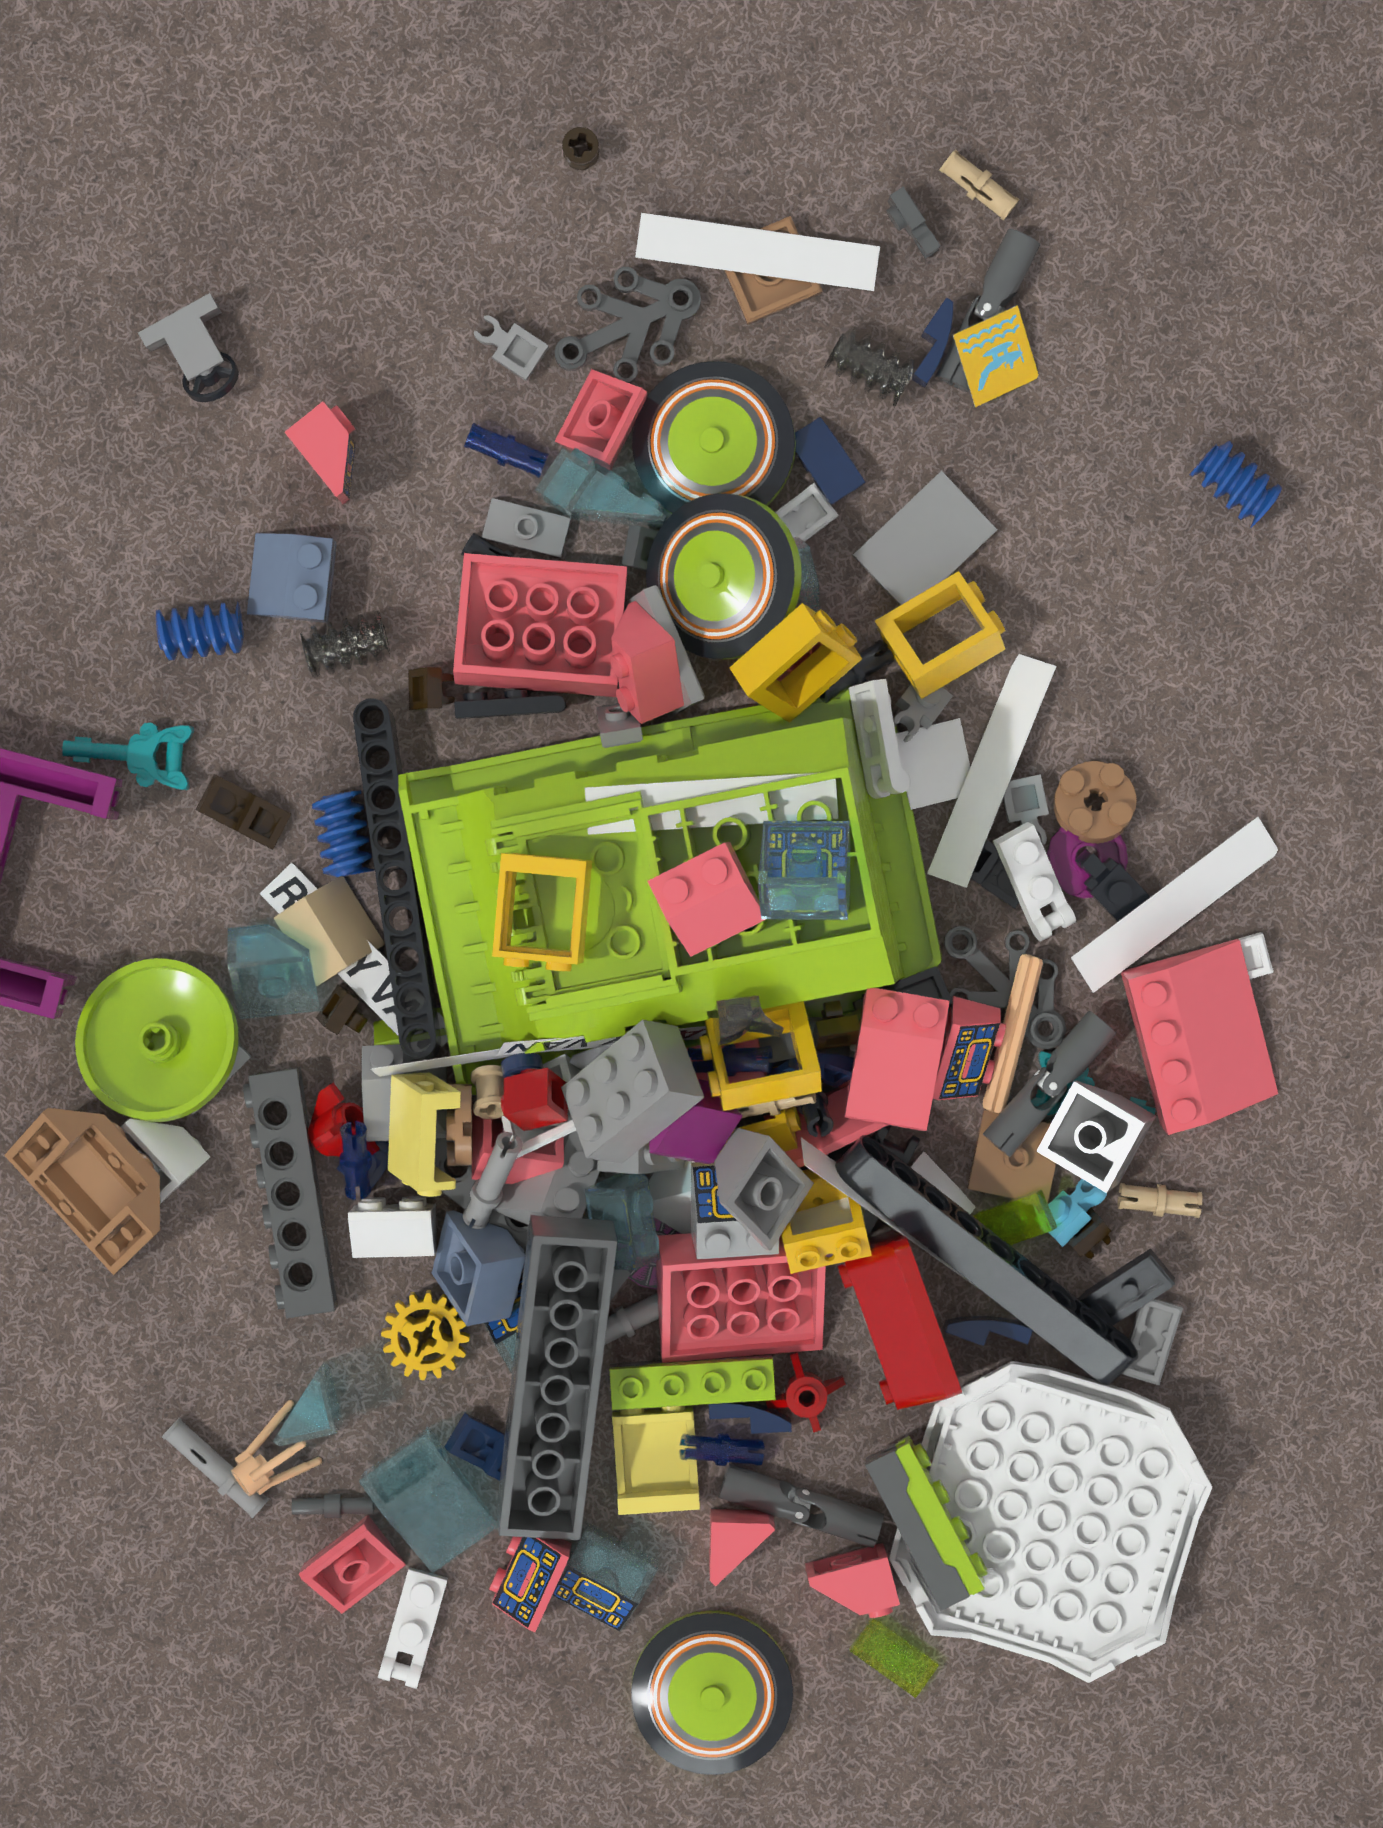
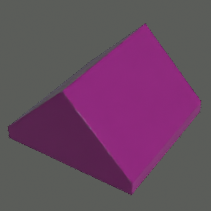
[649,1079,743,1164]

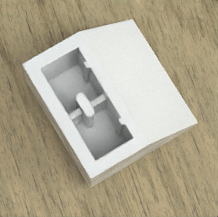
[348,1196,437,1258]

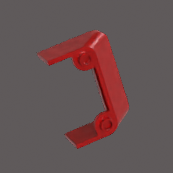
[837,1229,962,1410]

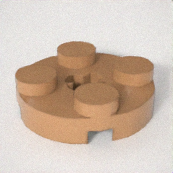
[1053,761,1136,843]
[446,1084,472,1166]

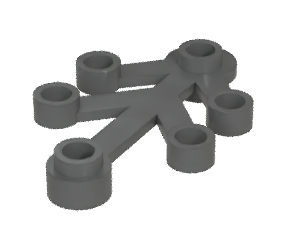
[555,267,701,383]
[944,926,1066,1049]

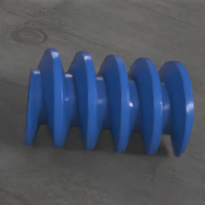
[1189,441,1282,528]
[156,602,244,660]
[312,790,375,877]

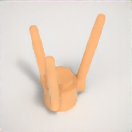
[231,1400,322,1497]

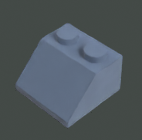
[247,533,337,623]
[432,1210,525,1326]

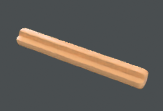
[982,954,1043,1113]

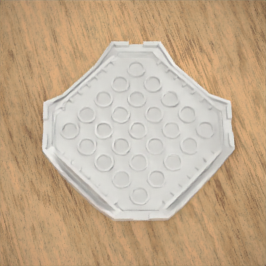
[889,1361,1212,1683]

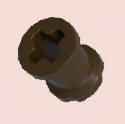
[562,127,599,170]

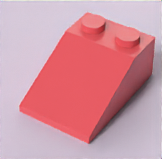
[844,988,949,1131]

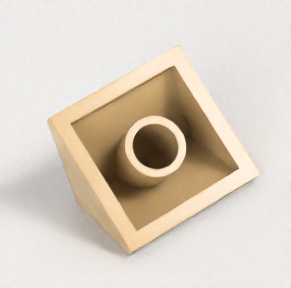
[274,876,385,987]

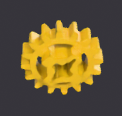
[381,1290,470,1380]

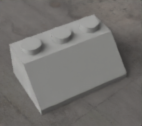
[493,1131,599,1225]

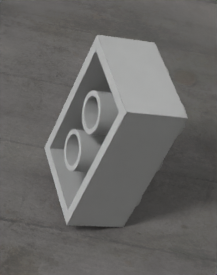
[561,1020,704,1164]

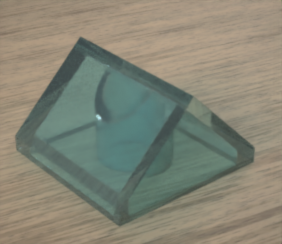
[273,1362,343,1446]

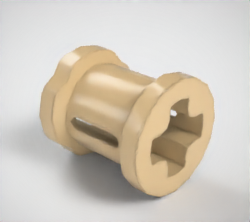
[471,1065,504,1119]

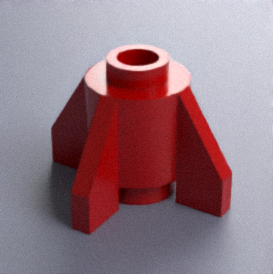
[308,1082,380,1159]
[766,1352,846,1432]

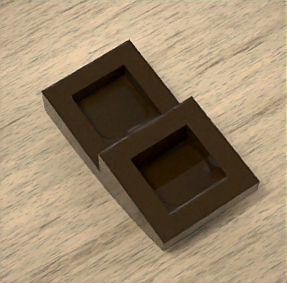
[195,774,291,850]

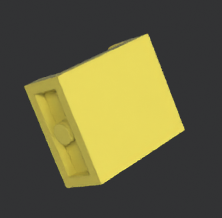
[388,1072,461,1197]
[612,1406,700,1515]

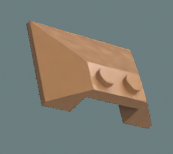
[4,1108,160,1275]

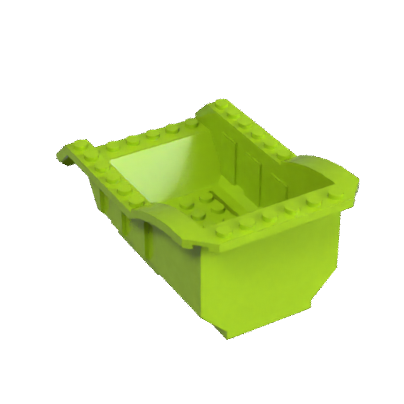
[398,689,942,1095]

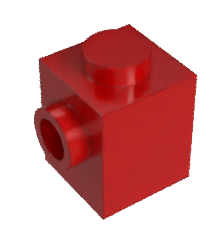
[501,1067,568,1131]

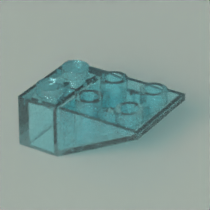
[535,448,667,528]
[359,1427,498,1573]

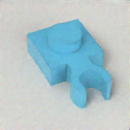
[1035,1179,1107,1247]

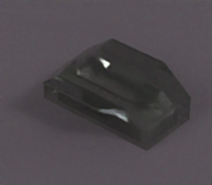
[712,995,783,1045]

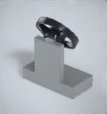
[138,293,239,402]

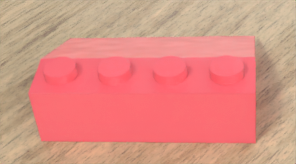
[453,553,627,697]
[1121,939,1278,1135]
[656,1233,826,1363]

